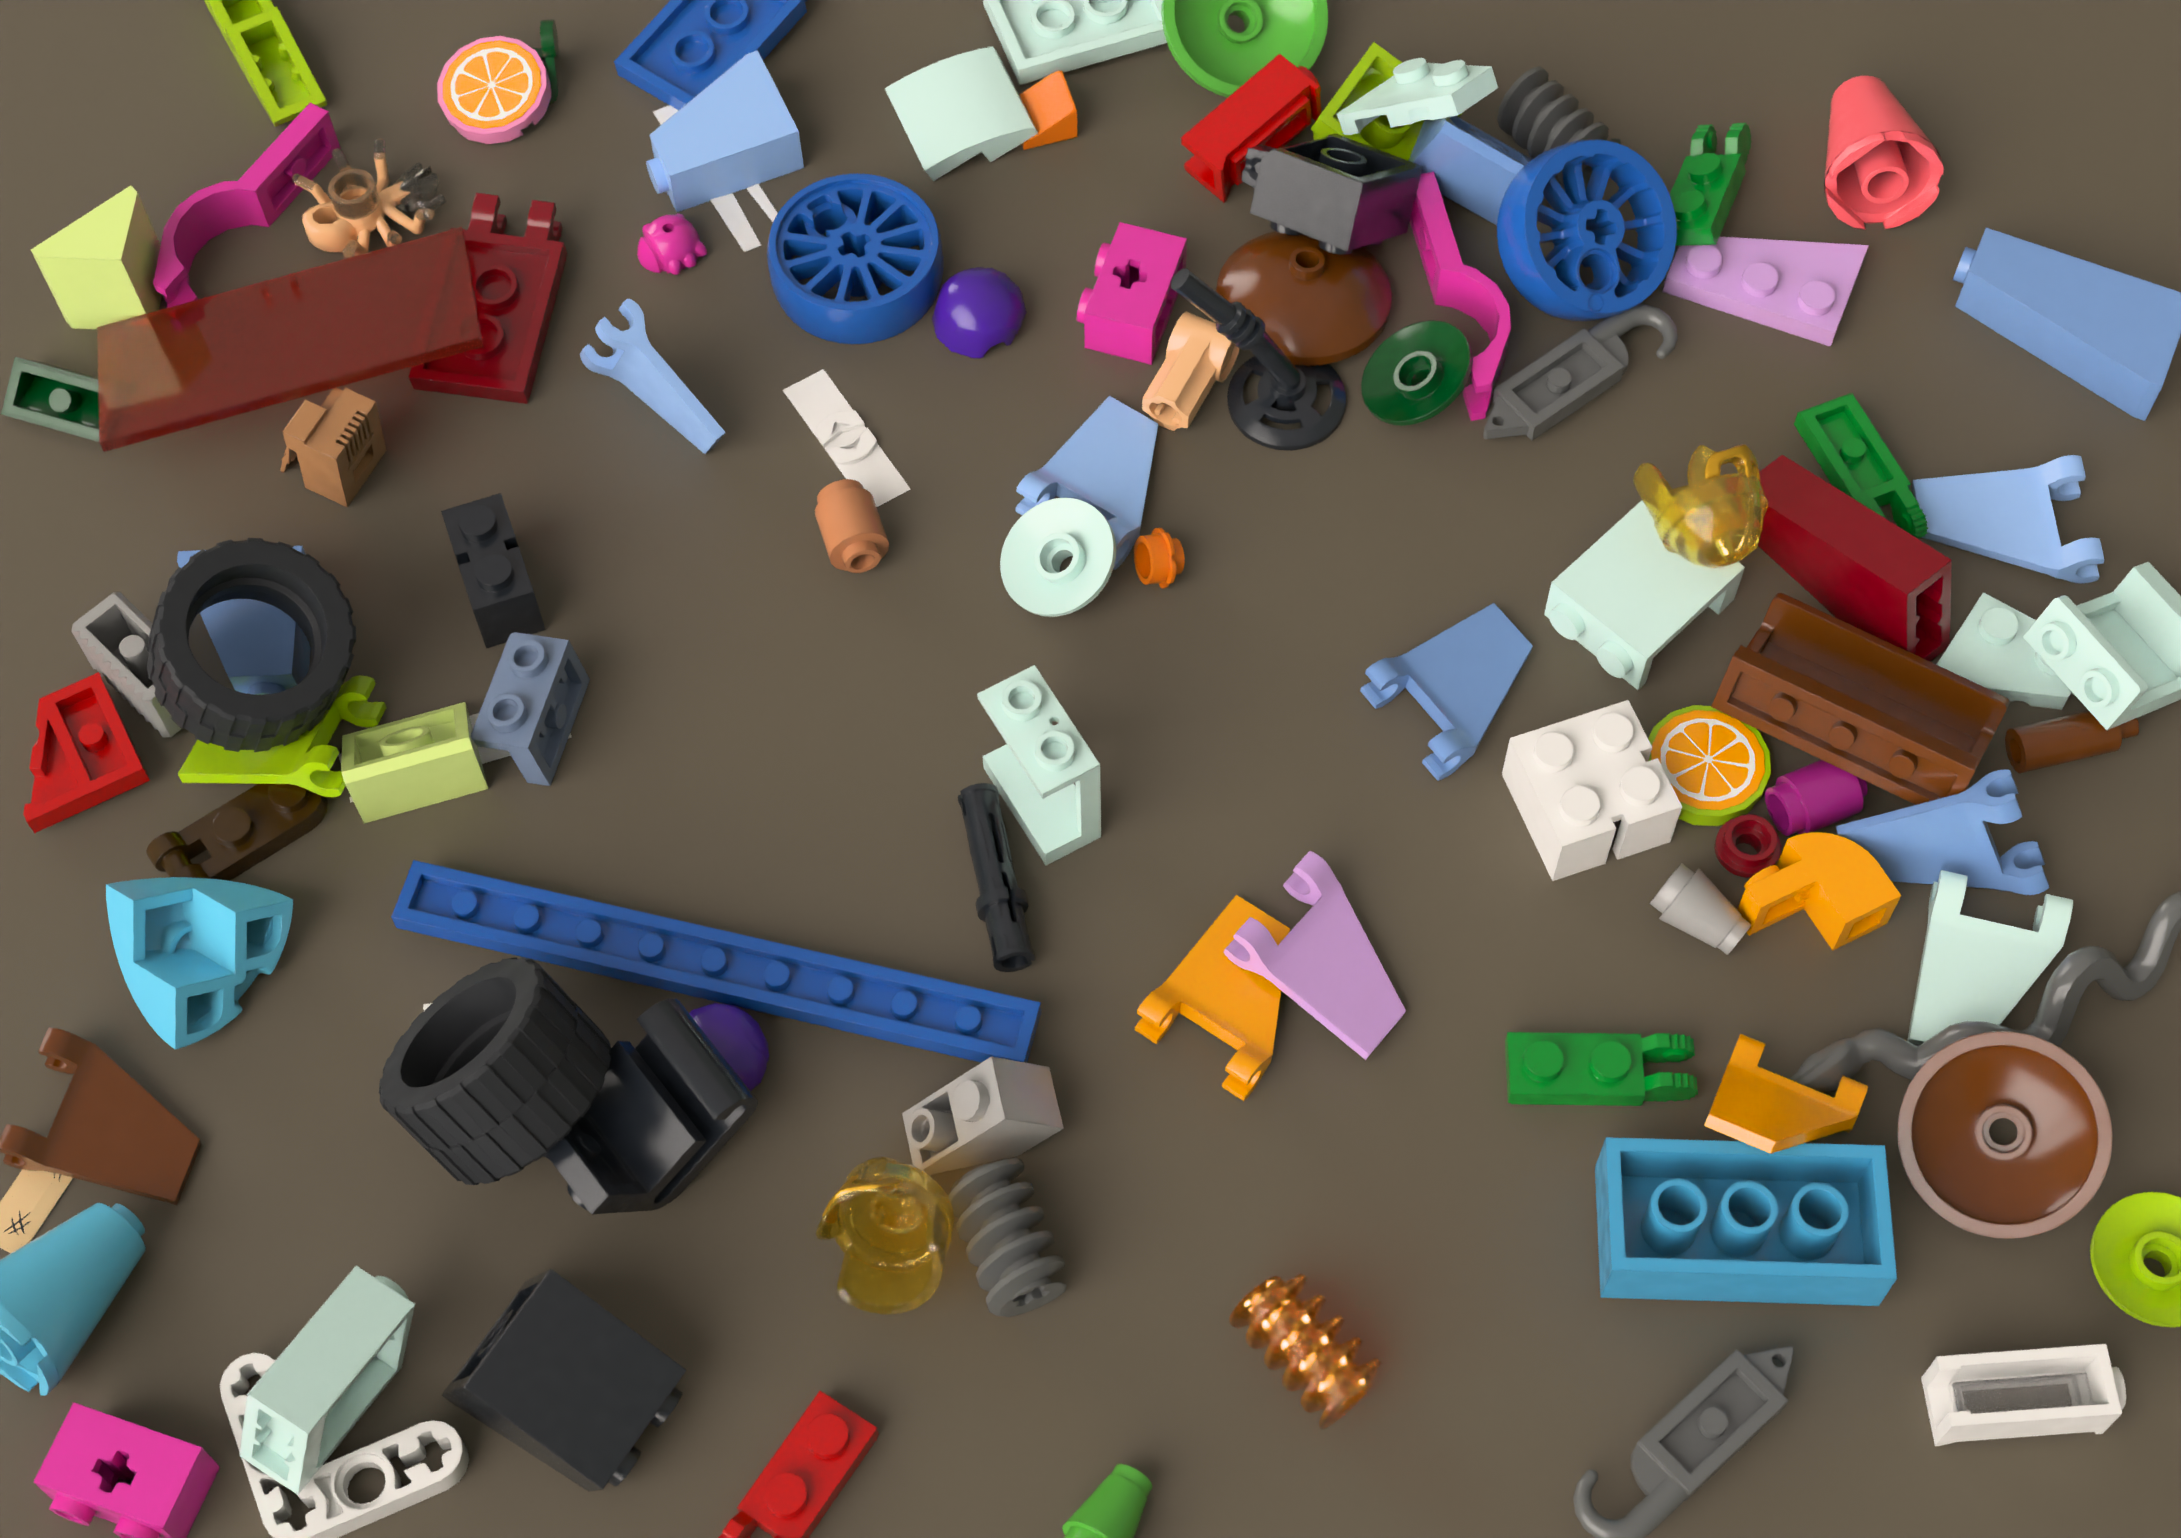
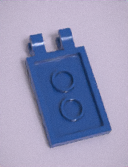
[614,0,808,111]

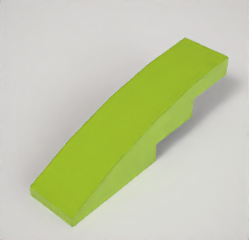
[204,0,327,127]

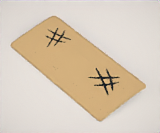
[0,1169,73,1253]

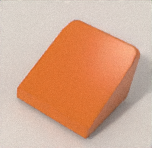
[1019,70,1078,150]

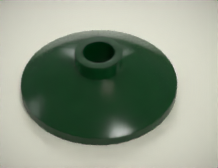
[1361,320,1473,426]

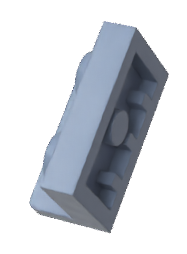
[471,632,590,786]

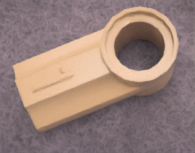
[1142,312,1240,431]

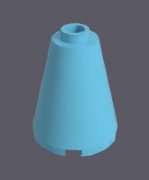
[0,1203,146,1396]

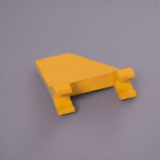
[1135,895,1290,1101]
[1704,1033,1868,1154]

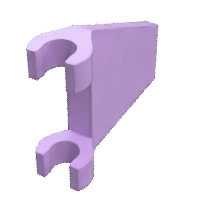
[1224,851,1406,1060]

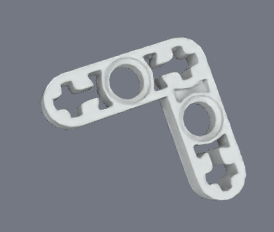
[220,1353,469,1538]

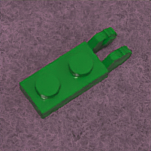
[1670,123,1752,246]
[1794,393,1928,539]
[1505,1032,1698,1106]

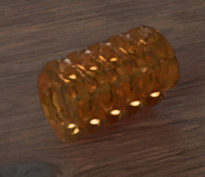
[1229,1273,1382,1429]

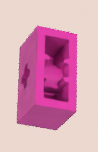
[1077,222,1187,365]
[33,1402,220,1538]

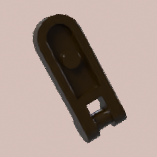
[146,784,328,881]

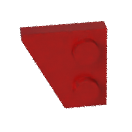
[23,672,150,833]

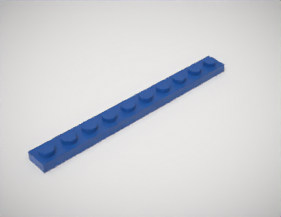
[391,860,1041,1063]

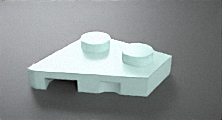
[1337,58,1498,135]
[1936,592,2072,710]

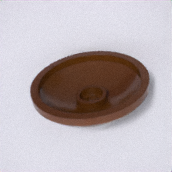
[1216,231,1392,366]
[1898,1031,2112,1239]

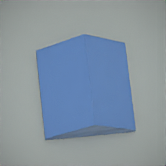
[1409,116,1532,225]

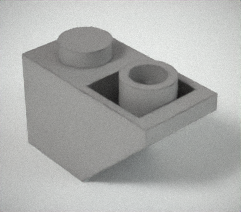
[902,1057,1064,1176]

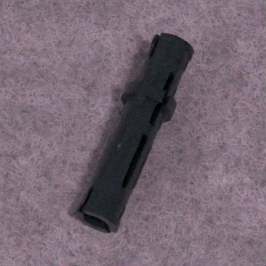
[957,783,1035,972]

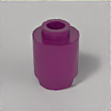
[1765,759,1868,836]

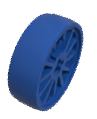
[1497,139,1677,322]
[767,174,944,344]

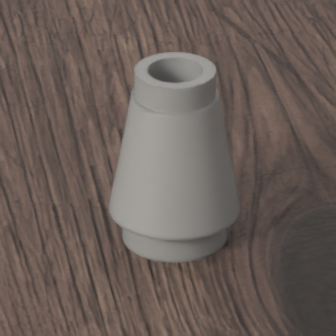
[1649,863,1752,955]

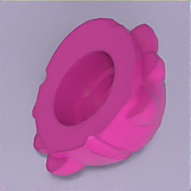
[637,214,707,275]

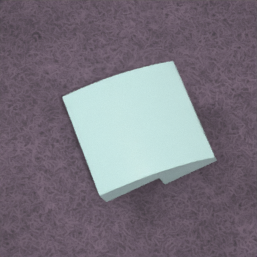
[885,47,1038,181]

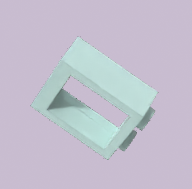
[239,1266,415,1495]

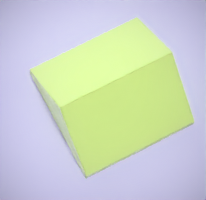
[31,185,163,331]
[341,702,488,823]

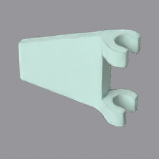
[1907,870,2073,1045]

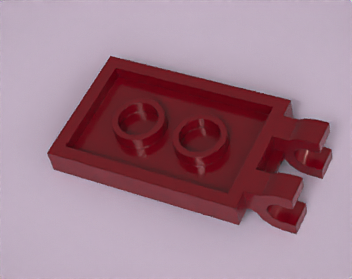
[409,193,568,404]

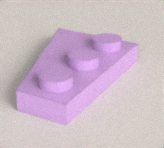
[1662,237,1869,347]

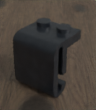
[544,999,758,1215]

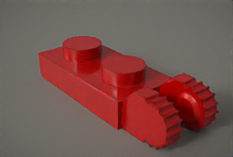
[718,1391,879,1538]

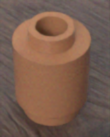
[815,479,889,573]

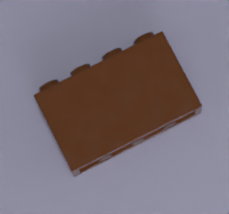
[1711,593,2010,805]

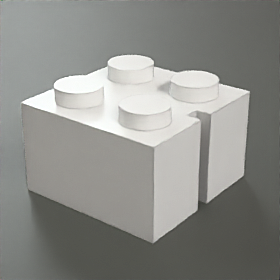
[1502,700,1682,881]

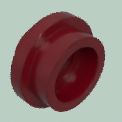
[1714,814,1781,878]

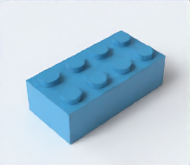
[1595,1137,1897,1306]

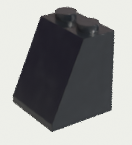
[442,1269,687,1492]

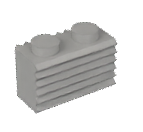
[71,592,181,737]

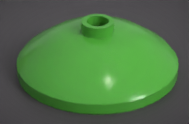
[1161,0,1328,98]

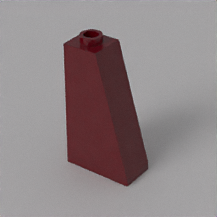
[1739,454,1952,661]

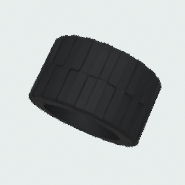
[147,538,356,752]
[379,957,611,1185]

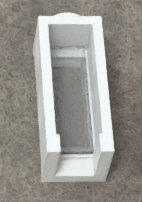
[1921,1344,2126,1446]

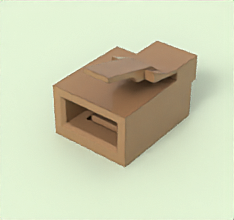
[280,387,386,507]

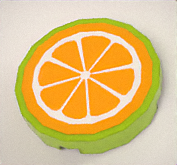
[1648,705,1771,826]

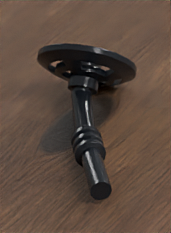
[1171,268,1346,451]

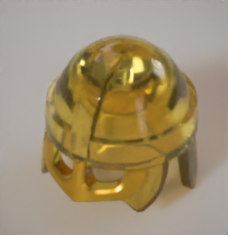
[1633,444,1768,569]
[816,1156,954,1314]

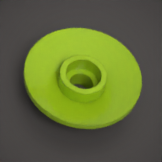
[2090,1192,2181,1327]

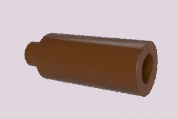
[2005,710,2139,773]

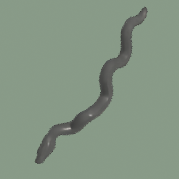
[1788,890,2181,1093]

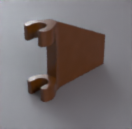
[0,1027,202,1205]

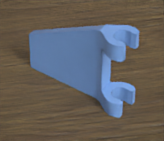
[1360,603,1533,781]
[1836,769,2049,895]

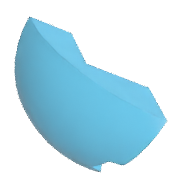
[106,877,293,1050]

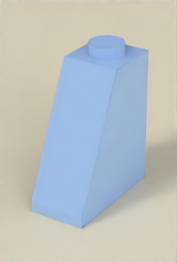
[646,50,804,212]

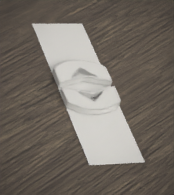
[783,369,910,507]

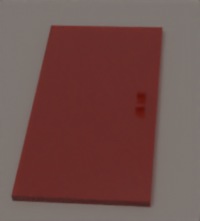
[97,227,484,452]

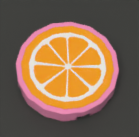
[437,36,551,144]

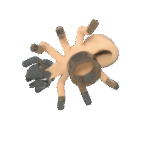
[292,139,446,261]

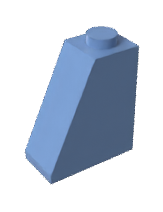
[177,545,311,695]

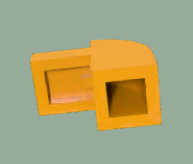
[1737,832,1901,951]

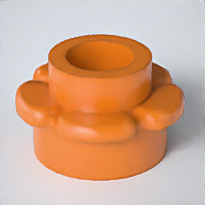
[1134,528,1185,588]

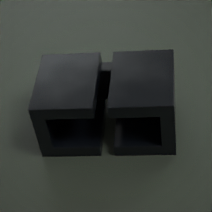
[441,493,546,649]

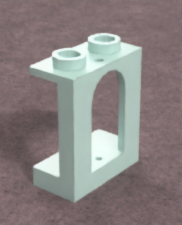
[977,665,1101,866]

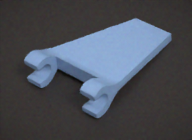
[580,298,726,454]
[1015,396,1158,570]
[1911,455,2105,583]

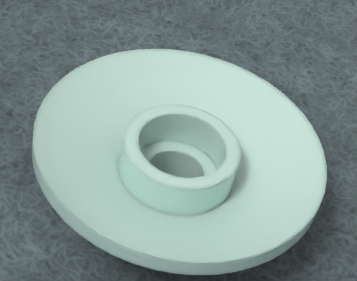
[1000,498,1116,617]

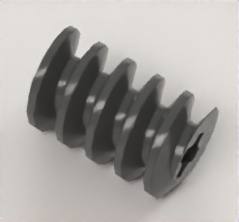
[1497,66,1621,188]
[946,1158,1067,1317]

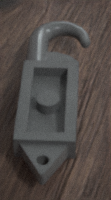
[1483,304,1678,441]
[1573,1346,1794,1538]

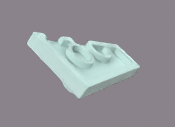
[983,0,1167,85]

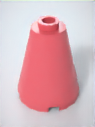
[1824,76,1943,229]

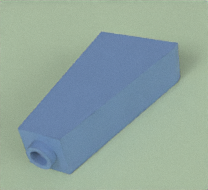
[1953,228,2181,421]

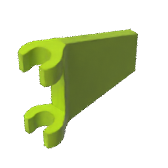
[178,675,387,797]

